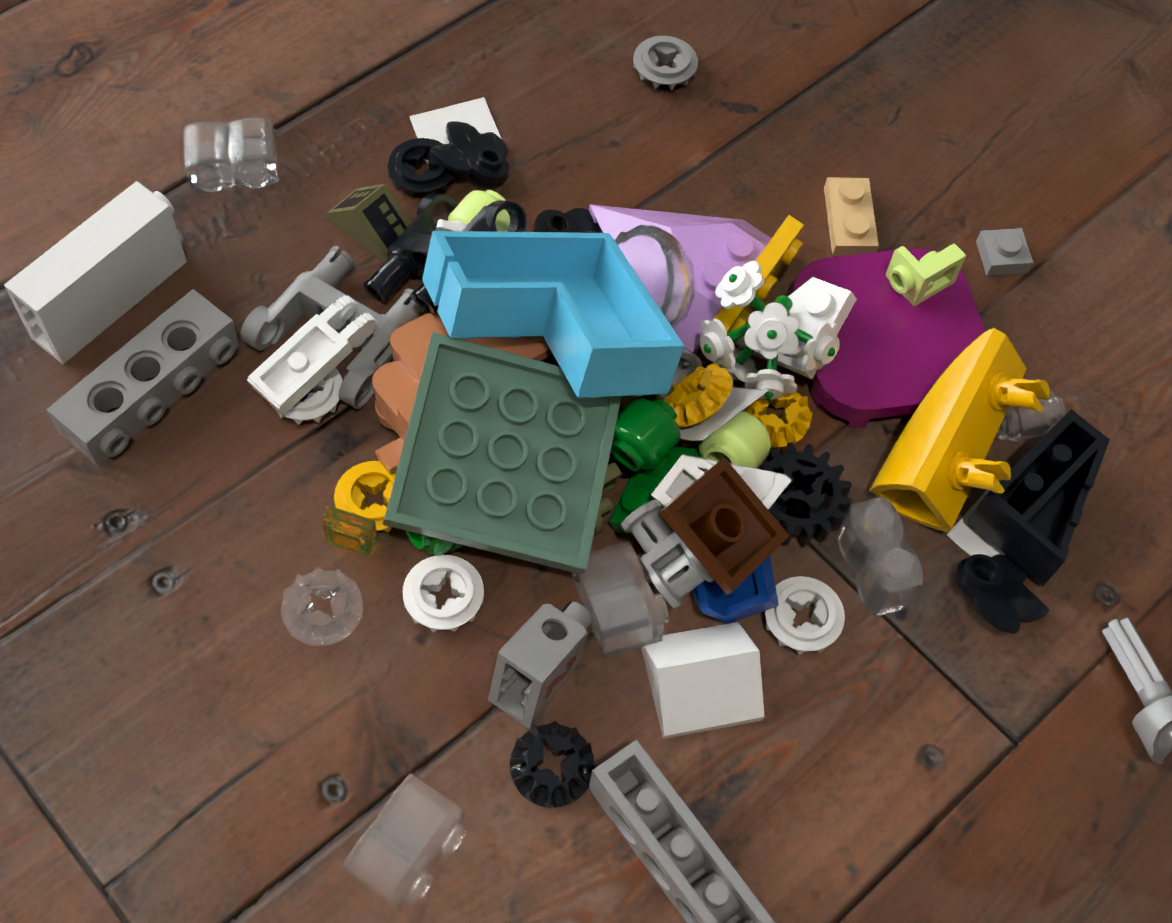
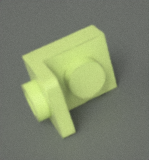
[886,243,967,306]

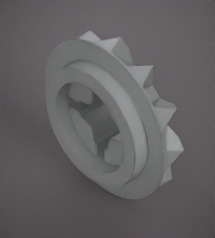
[633,36,698,91]

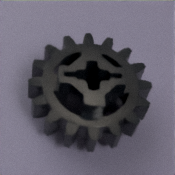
[758,443,852,546]

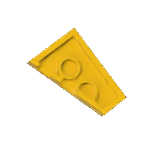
[713,215,804,333]

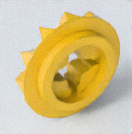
[663,363,733,427]
[742,392,813,448]
[334,461,396,534]

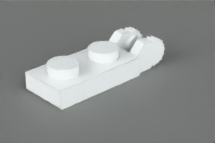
[247,295,377,416]

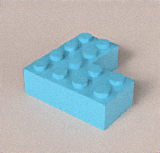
[422,231,685,398]

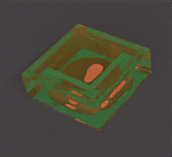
[321,505,379,558]

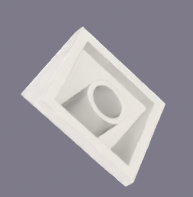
[640,622,765,739]

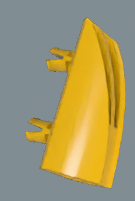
[869,328,1050,532]

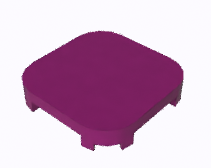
[791,248,985,428]

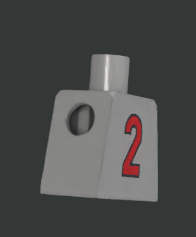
[488,601,593,730]

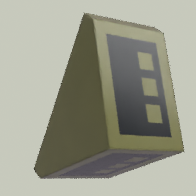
[326,184,411,262]

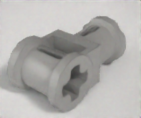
[621,499,714,609]

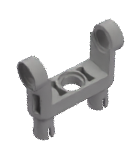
[241,246,425,409]

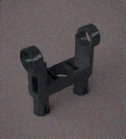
[363,193,527,315]

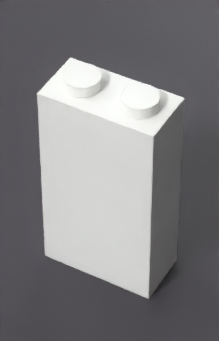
[4,181,187,364]

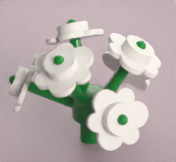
[699,261,840,399]

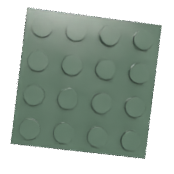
[383,332,622,575]

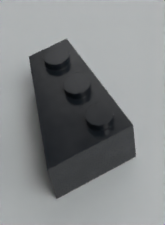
[967,409,1110,586]

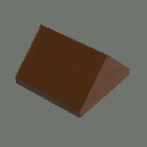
[660,457,790,595]

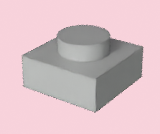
[976,228,1033,276]

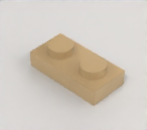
[824,177,879,256]

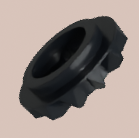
[387,138,456,197]
[510,721,595,808]

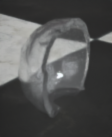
[615,225,695,329]

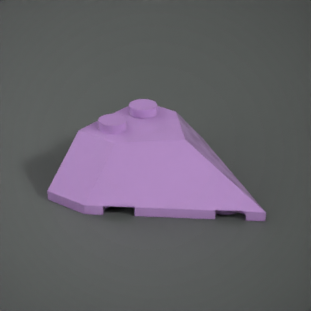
[588,204,772,354]

